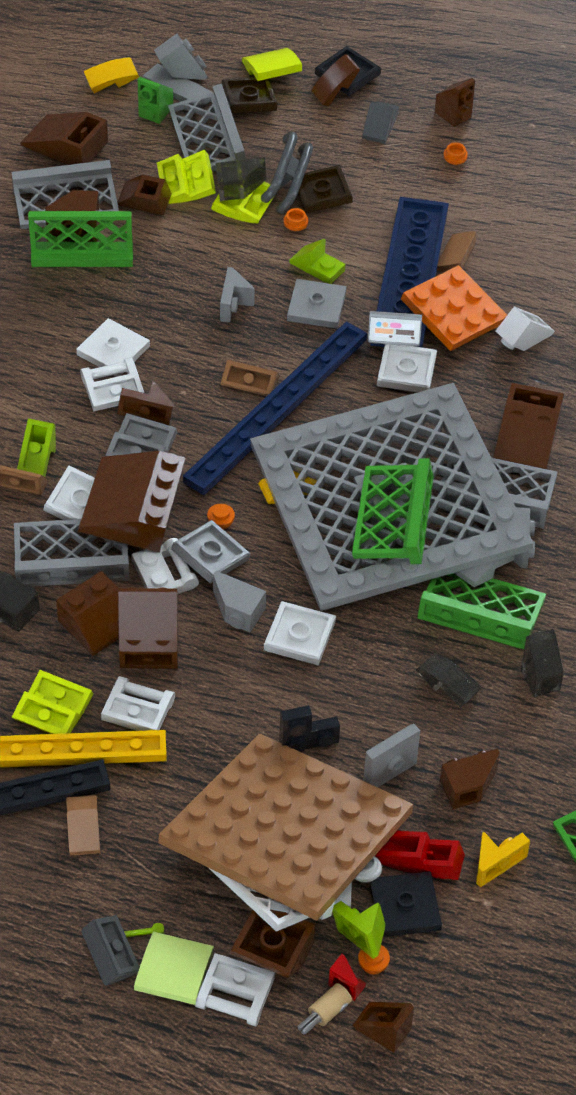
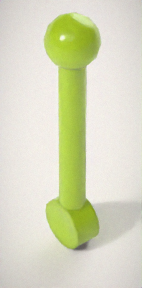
[124,923,164,937]

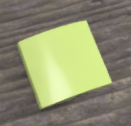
[134,932,214,1005]

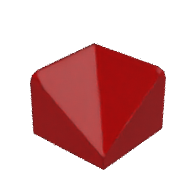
[328,954,366,1001]

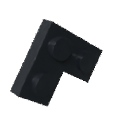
[279,705,340,752]

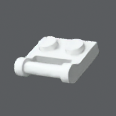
[80,357,144,412]
[132,538,199,594]
[101,676,175,731]
[195,953,275,1026]

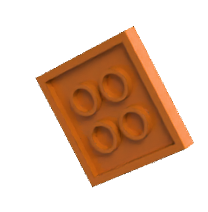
[401,265,507,351]

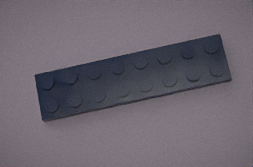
[370,197,449,348]

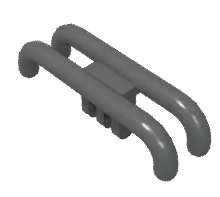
[261,131,313,214]

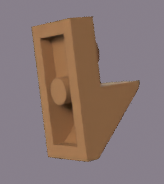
[66,795,100,856]

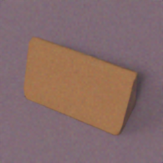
[437,231,476,272]
[220,360,280,397]
[0,465,47,495]

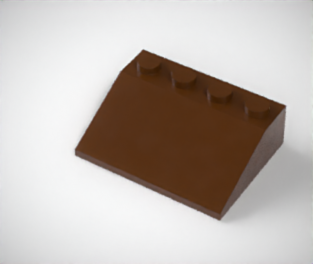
[78,451,186,553]

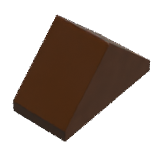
[353,1002,414,1053]

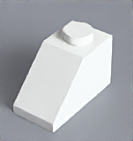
[496,306,555,351]

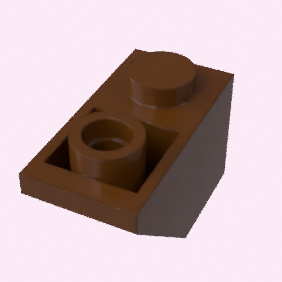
[435,78,475,127]
[117,174,172,215]
[440,748,500,809]

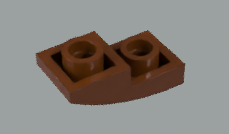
[311,55,360,106]

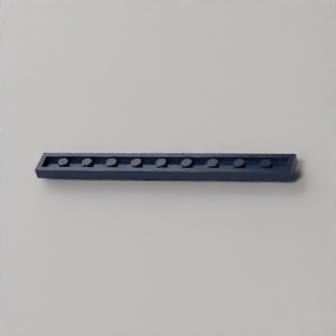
[183,321,367,496]

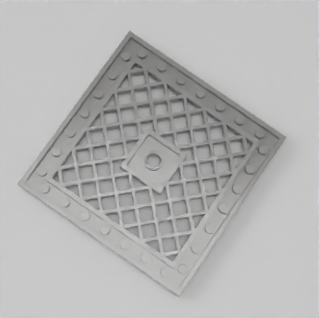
[250,383,534,611]

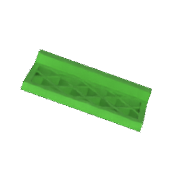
[28,211,133,267]
[352,458,434,564]
[418,573,546,650]

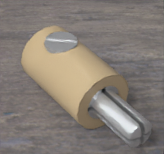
[298,983,352,1034]

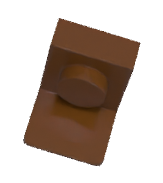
[117,382,174,425]

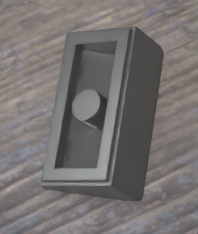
[82,915,140,986]

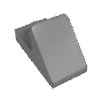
[220,267,255,322]

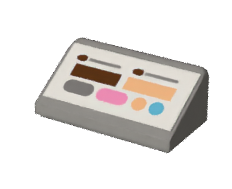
[368,311,422,346]

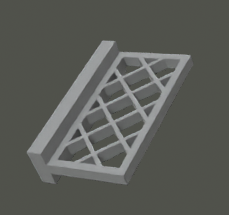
[168,84,248,171]
[11,160,119,229]
[438,450,557,529]
[14,519,129,587]

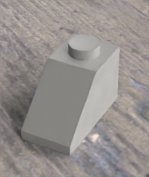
[213,571,266,632]

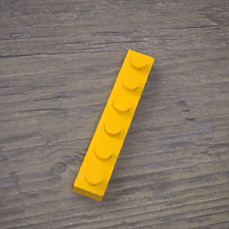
[0,730,167,768]

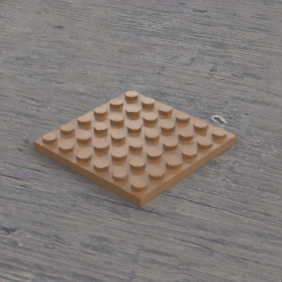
[159,733,413,921]

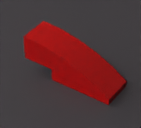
[375,831,465,880]

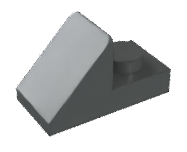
[362,101,399,144]

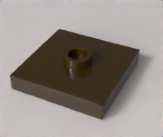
[221,78,278,113]
[298,165,353,214]

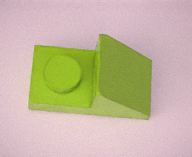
[290,239,345,284]
[17,418,56,477]
[332,901,385,959]

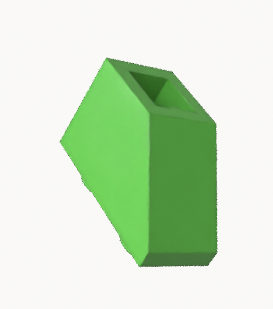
[138,77,173,124]

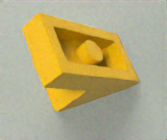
[476,832,530,887]

